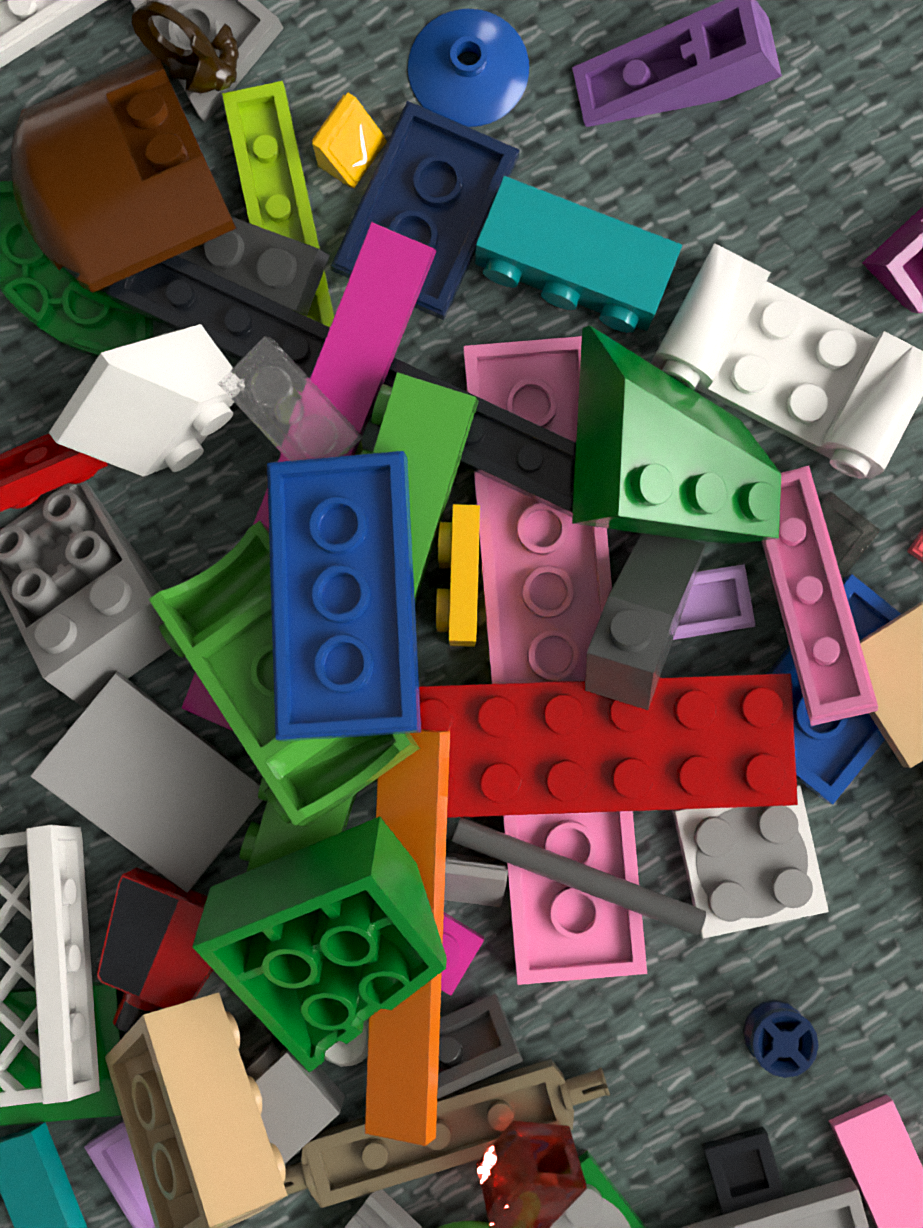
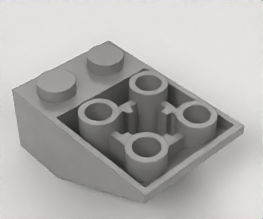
[0,481,171,709]

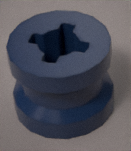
[743,1000,819,1078]

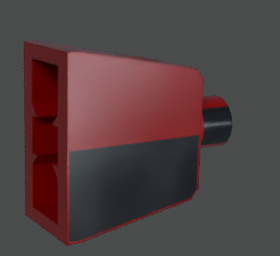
[97,867,213,1033]

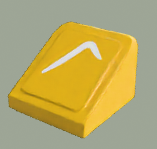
[312,92,387,188]

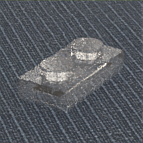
[218,336,363,461]

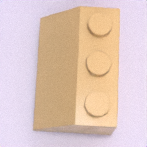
[105,993,288,1228]

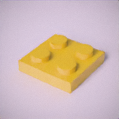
[436,504,480,647]

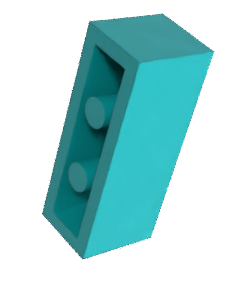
[475,176,682,333]

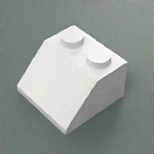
[49,324,247,477]

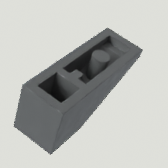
[585,533,705,710]

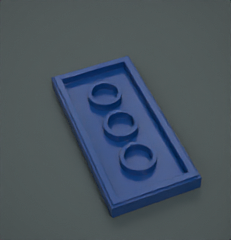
[267,451,421,742]

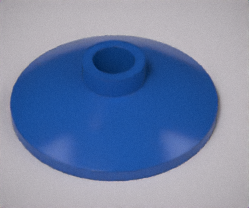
[408,9,529,127]

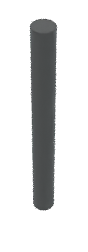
[452,817,706,936]

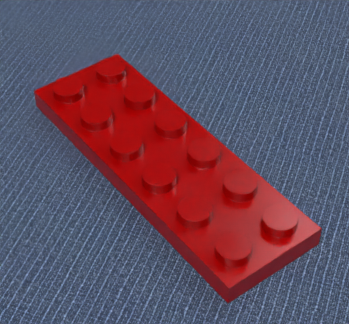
[419,674,798,818]

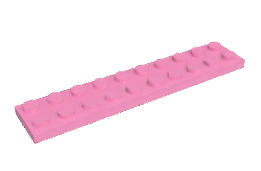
[464,336,647,985]

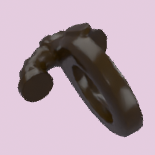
[131,0,239,94]

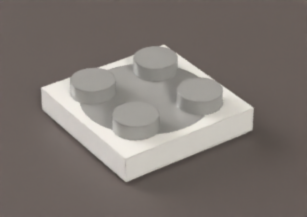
[672,785,829,939]

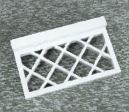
[0,825,100,1107]

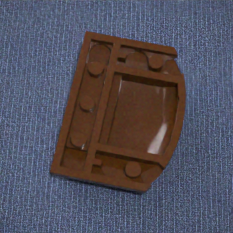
[11,53,237,293]

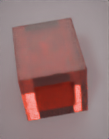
[476,1121,587,1228]

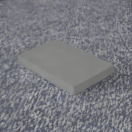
[31,672,263,892]

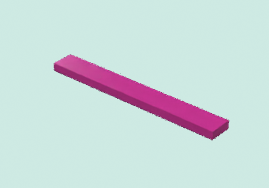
[181,222,436,731]

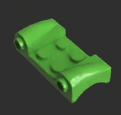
[149,521,420,827]

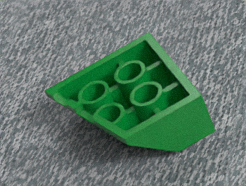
[572,325,781,544]
[192,816,447,1073]

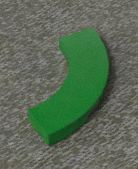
[0,181,153,357]

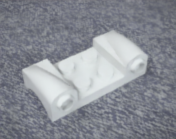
[651,243,923,479]

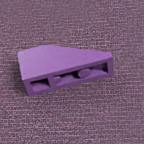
[572,0,782,127]

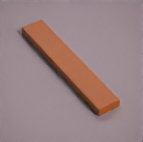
[365,729,450,1146]

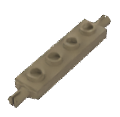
[284,1059,610,1208]

